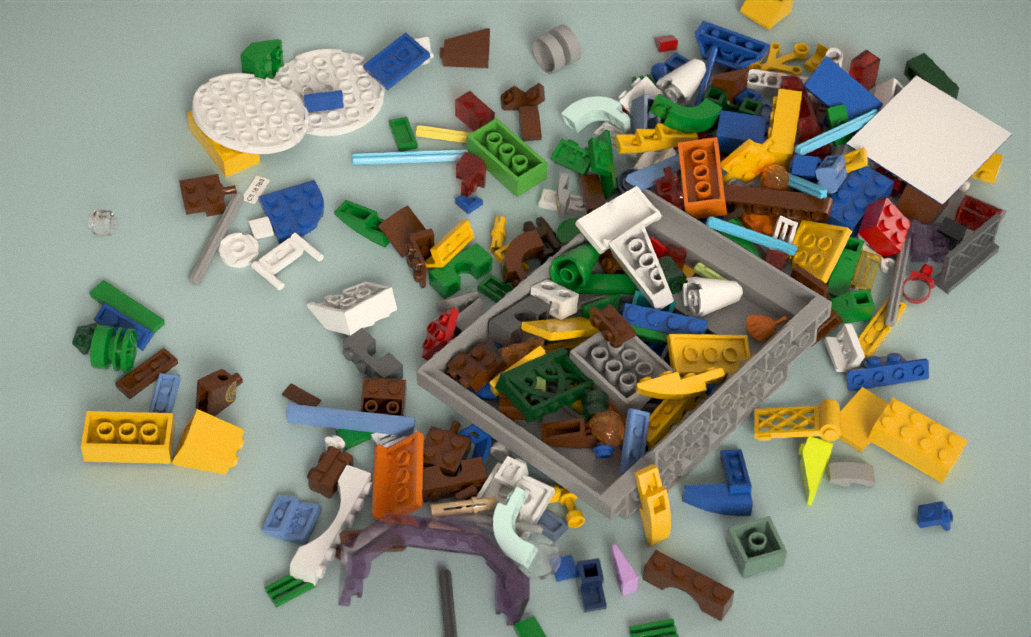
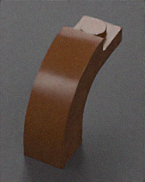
[501,230,544,289]

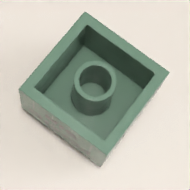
[726,516,787,578]

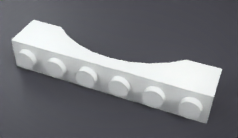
[290,465,373,586]

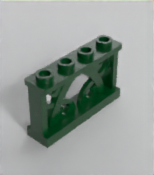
[495,347,595,423]

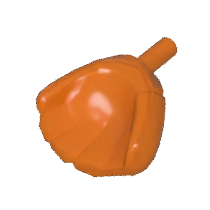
[746,314,788,342]

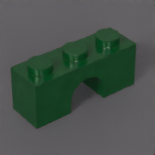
[702,85,763,116]

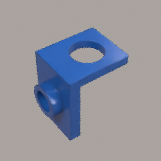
[460,424,493,462]

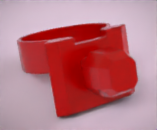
[902,264,935,304]

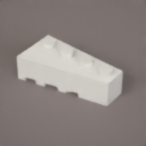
[608,221,674,310]

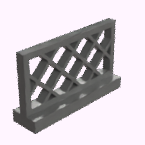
[933,213,1001,294]

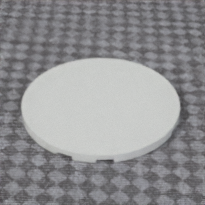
[273,49,385,136]
[192,73,309,154]

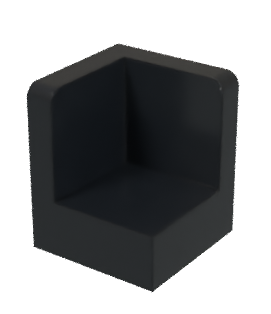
[937,217,967,251]

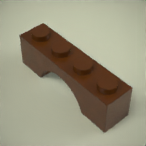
[643,550,735,621]

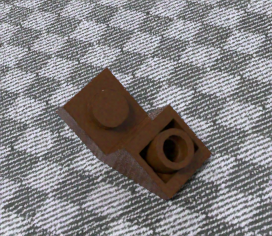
[501,83,545,111]

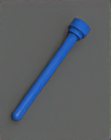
[694,46,718,107]

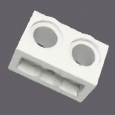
[530,279,579,320]

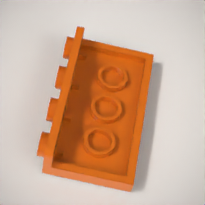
[372,431,424,526]

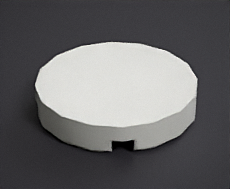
[218,233,259,268]

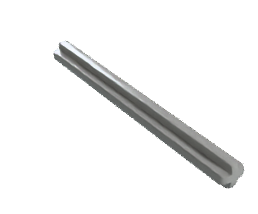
[189,192,244,285]
[884,237,911,327]

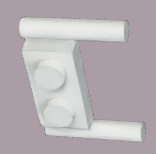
[251,233,324,290]

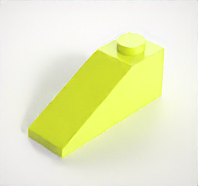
[798,436,833,505]

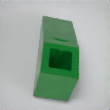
[828,237,864,297]
[829,289,875,324]

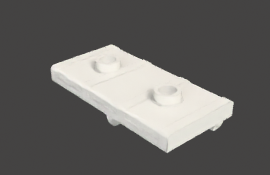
[575,186,662,254]

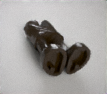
[523,216,569,265]

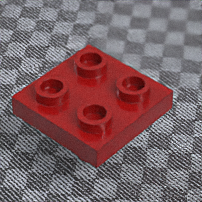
[421,307,459,361]

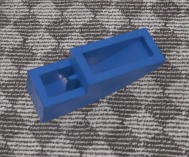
[682,483,753,516]

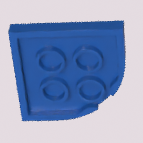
[259,180,324,244]

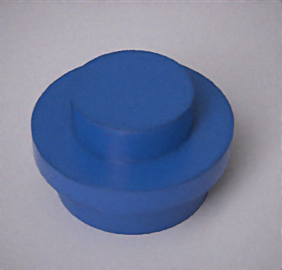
[593,442,615,458]

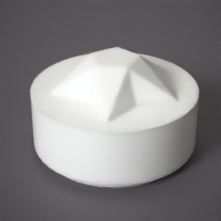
[490,442,513,462]

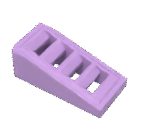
[611,544,639,596]

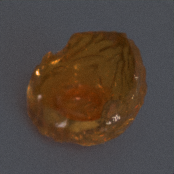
[760,164,790,191]
[589,410,626,447]

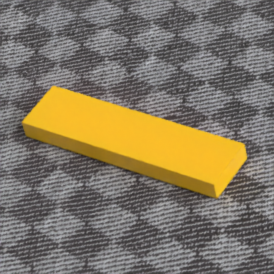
[858,296,907,359]

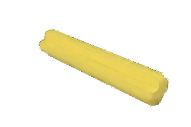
[416,125,472,143]

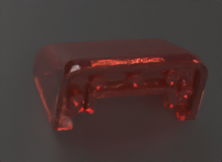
[780,75,832,161]

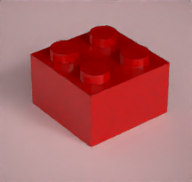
[858,197,911,258]

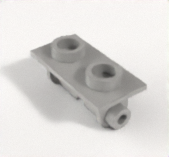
[436,290,479,314]

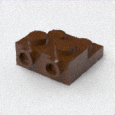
[446,343,507,393]

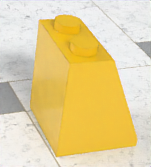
[171,409,245,474]

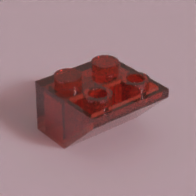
[954,194,1007,231]

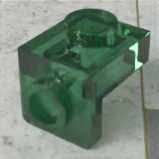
[72,323,99,355]

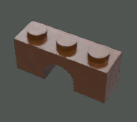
[422,457,488,503]

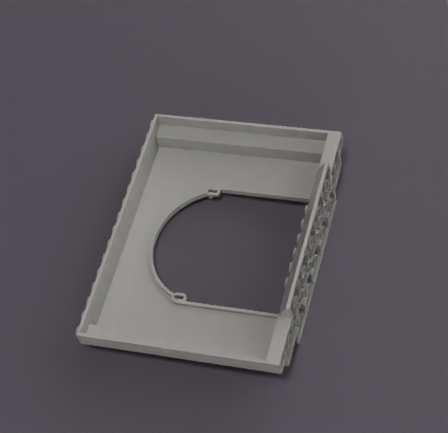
[416,189,832,521]

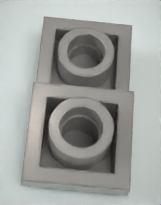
[826,462,875,487]

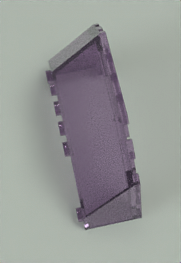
[338,512,530,626]

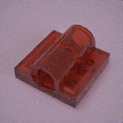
[656,166,685,211]

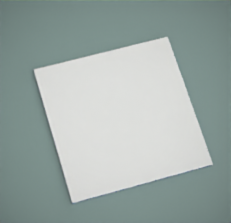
[846,76,1012,205]

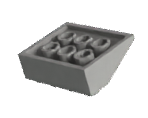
[570,332,675,419]

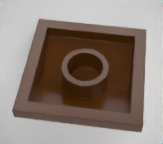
[711,68,749,105]
[378,205,426,258]

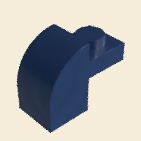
[576,558,607,613]

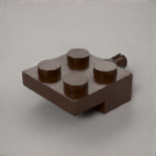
[179,174,237,217]
[423,421,471,476]

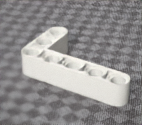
[747,48,843,104]

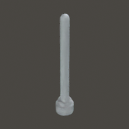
[438,508,543,534]

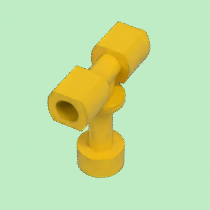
[549,485,585,528]

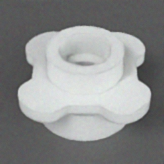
[324,435,345,452]

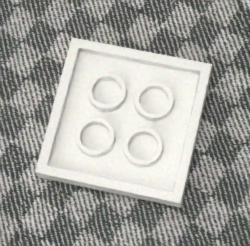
[469,462,555,541]

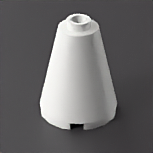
[656,59,706,107]
[682,277,743,318]

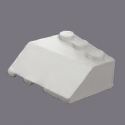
[307,281,397,336]

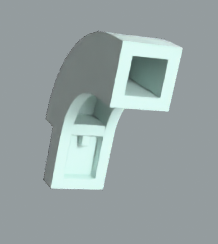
[561,96,632,134]
[493,486,538,569]

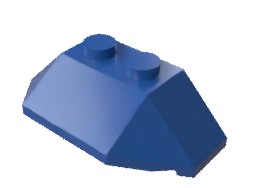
[695,21,770,71]

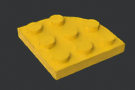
[789,220,852,284]

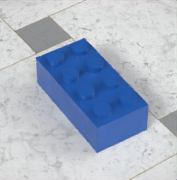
[817,166,894,238]

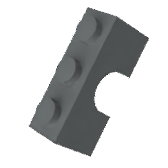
[489,295,550,348]
[343,328,403,379]

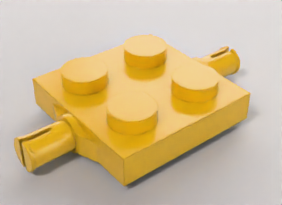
[721,137,776,184]

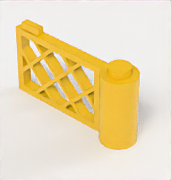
[754,399,841,442]

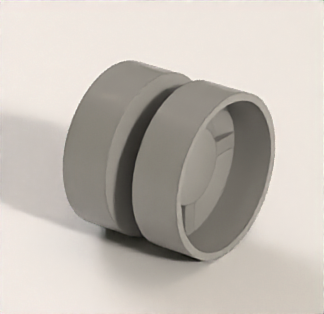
[532,24,581,74]

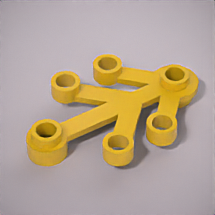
[746,42,809,76]

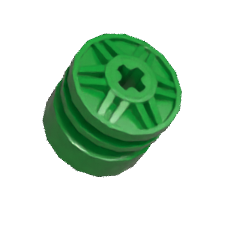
[90,324,137,373]

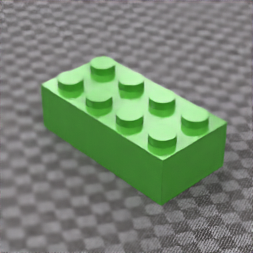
[467,118,548,197]

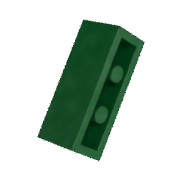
[904,53,959,100]

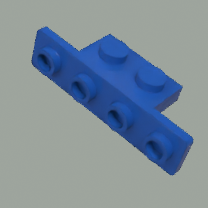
[847,353,929,391]

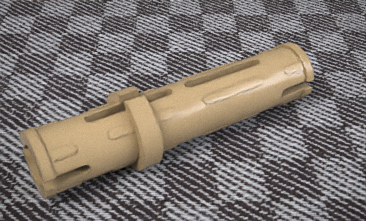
[429,496,497,518]

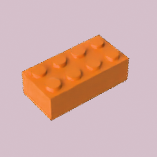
[678,137,727,219]

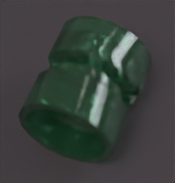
[658,256,688,295]
[581,390,611,425]

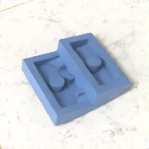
[262,495,322,545]

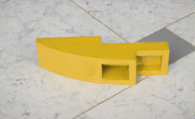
[635,367,725,400]
[634,464,671,547]

